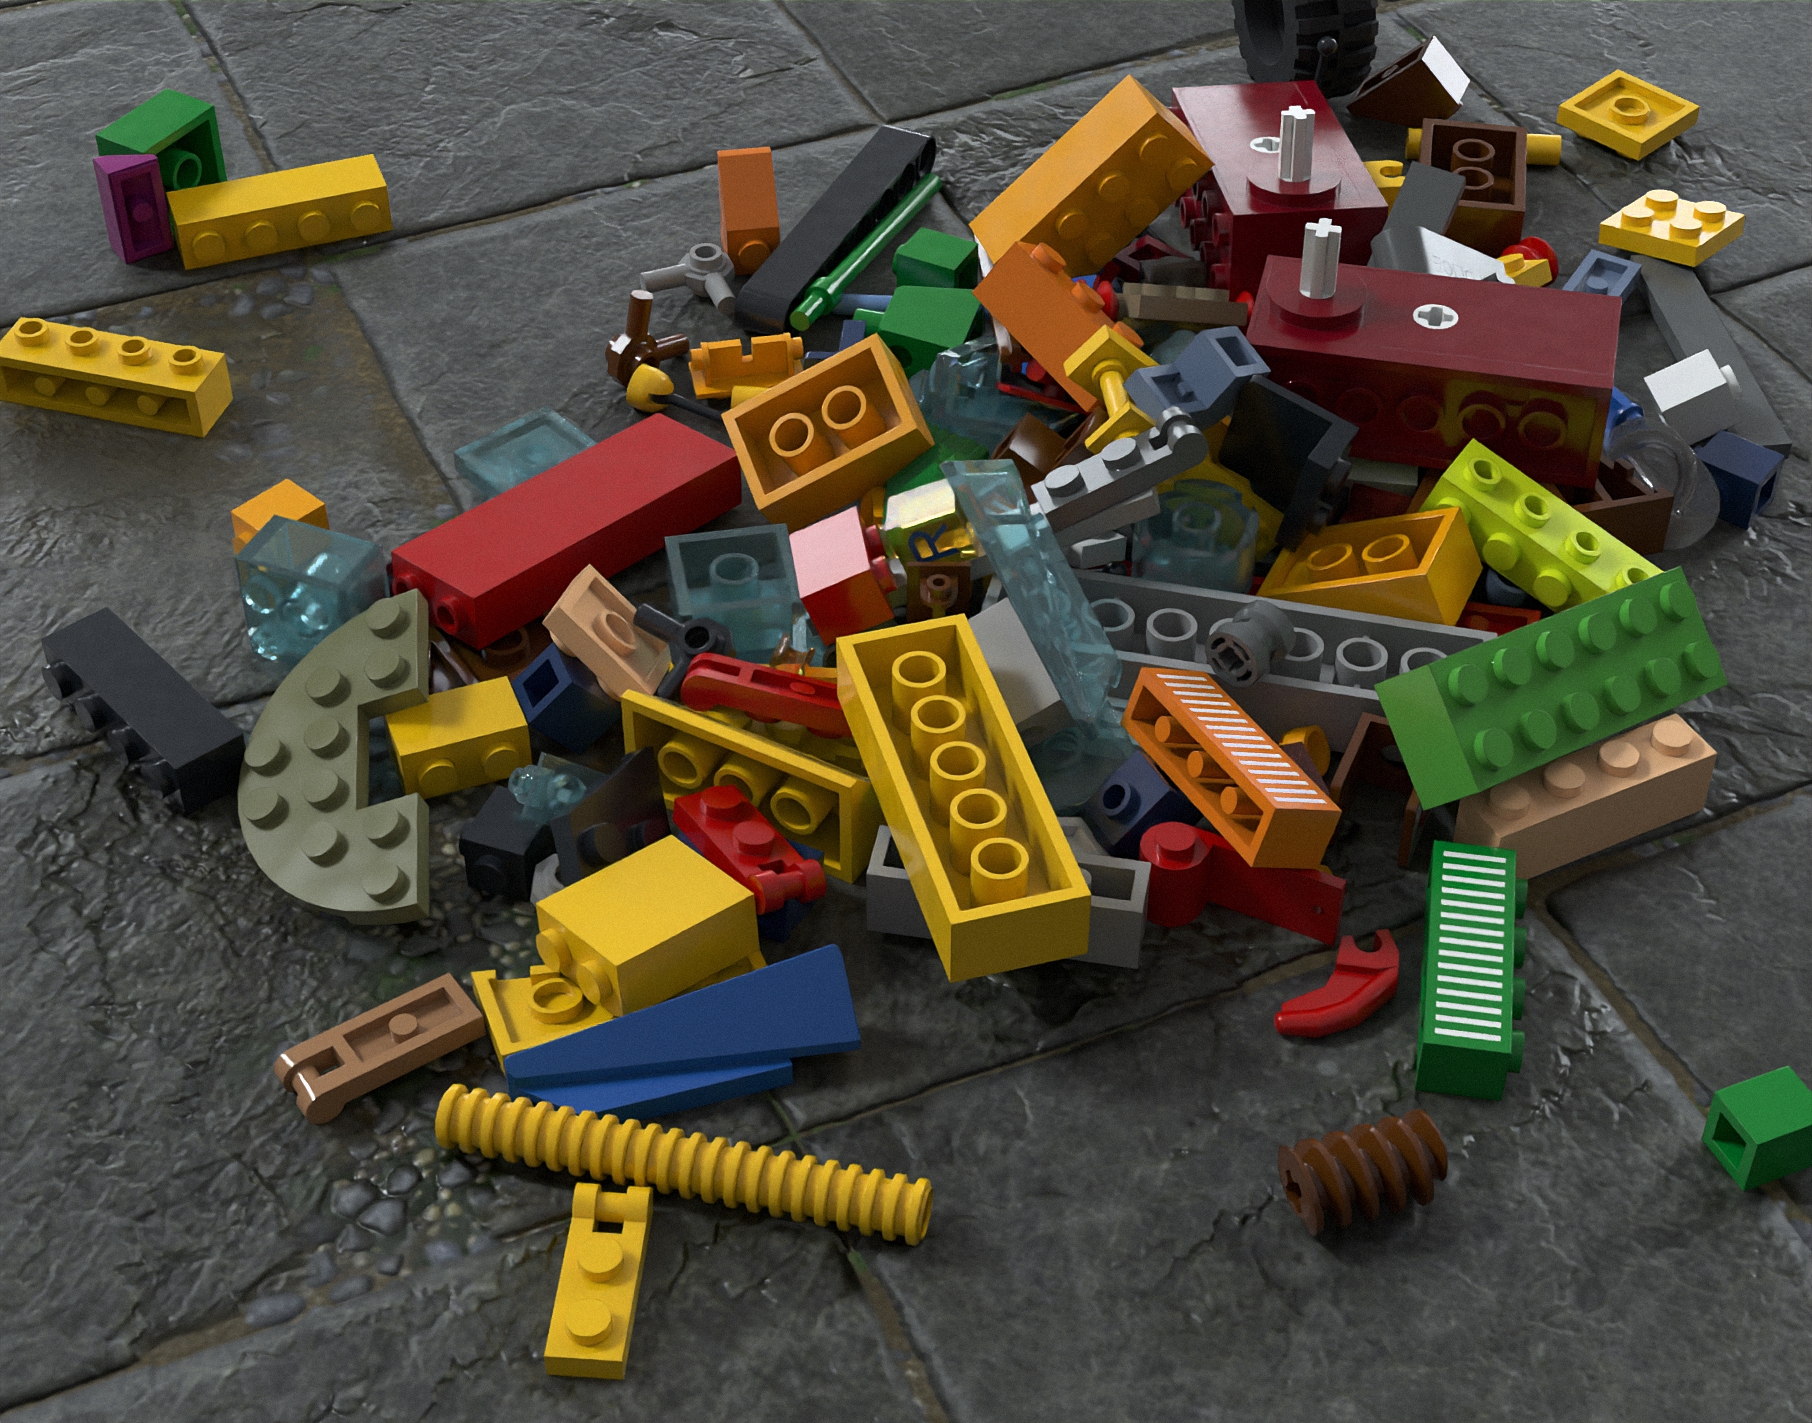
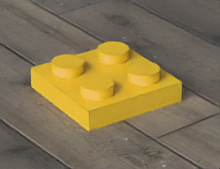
[1556,70,1700,161]
[1598,190,1745,267]

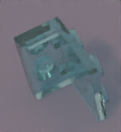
[929,336,1078,439]

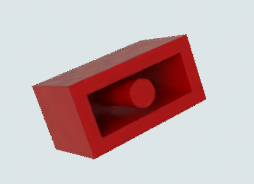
[789,506,898,647]

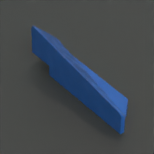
[504,944,861,1124]

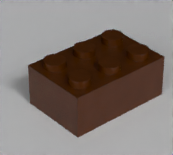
[1417,118,1527,259]

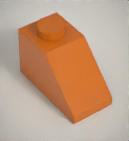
[717,147,780,275]

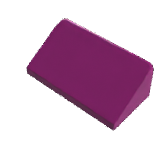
[93,154,175,264]

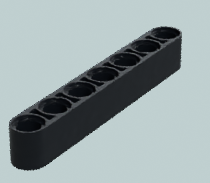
[734,124,937,338]

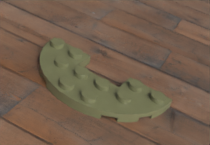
[238,588,429,925]

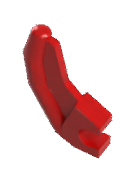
[1274,929,1399,1038]

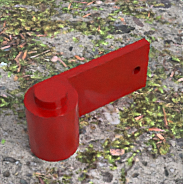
[1139,822,1347,946]

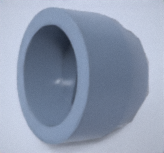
[1483,567,1530,608]

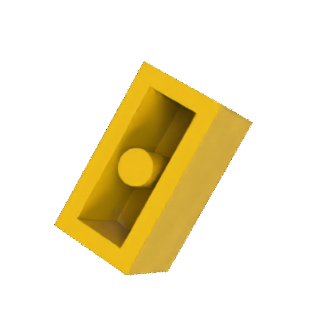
[383,676,533,800]

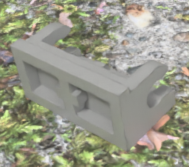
[968,597,1080,749]

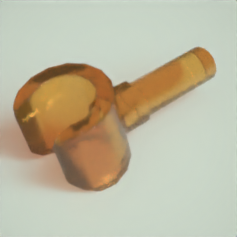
[769,633,816,676]

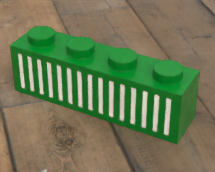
[1415,840,1528,1101]

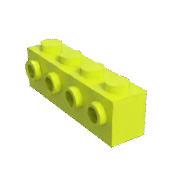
[1418,438,1663,614]

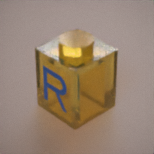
[880,474,980,574]

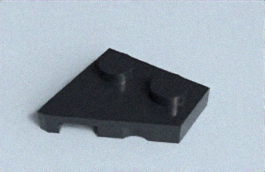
[550,746,672,887]

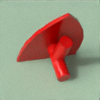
[995,358,1092,416]

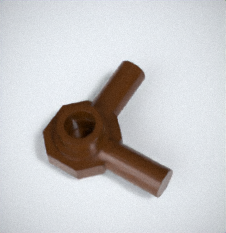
[605,290,689,387]

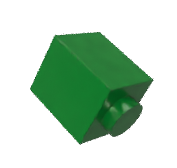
[892,227,979,289]
[1701,1065,1812,1192]

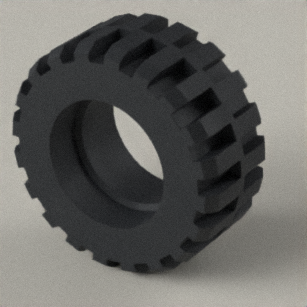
[1231,0,1379,99]

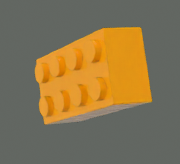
[968,74,1215,279]

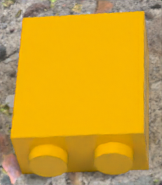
[536,835,760,1018]

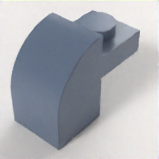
[1122,326,1271,432]

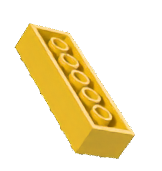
[836,613,1091,983]

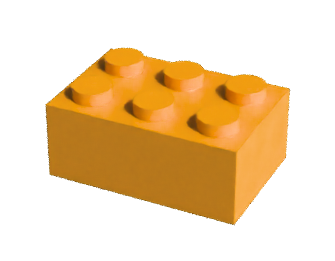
[721,333,935,537]

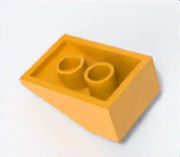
[1256,506,1483,627]

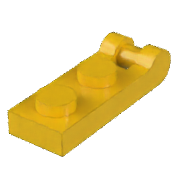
[544,1183,653,1380]

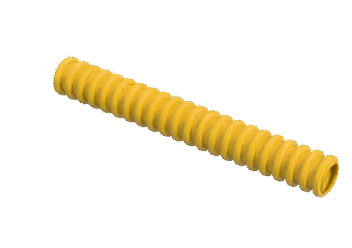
[435,1084,933,1246]

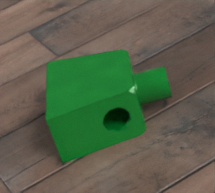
[853,286,985,395]

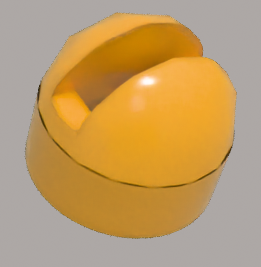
[1278,725,1330,778]

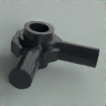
[633,604,737,703]

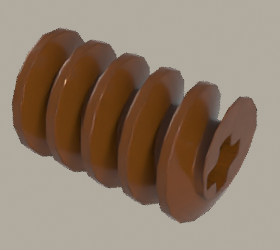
[1277,1109,1448,1236]

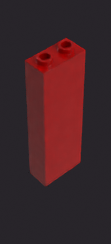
[391,412,742,650]

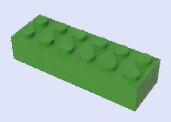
[1374,566,1728,811]

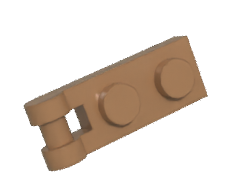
[274,973,486,1124]

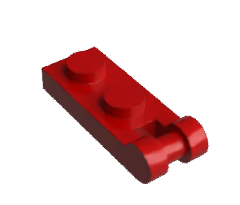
[681,652,854,739]
[673,784,827,915]

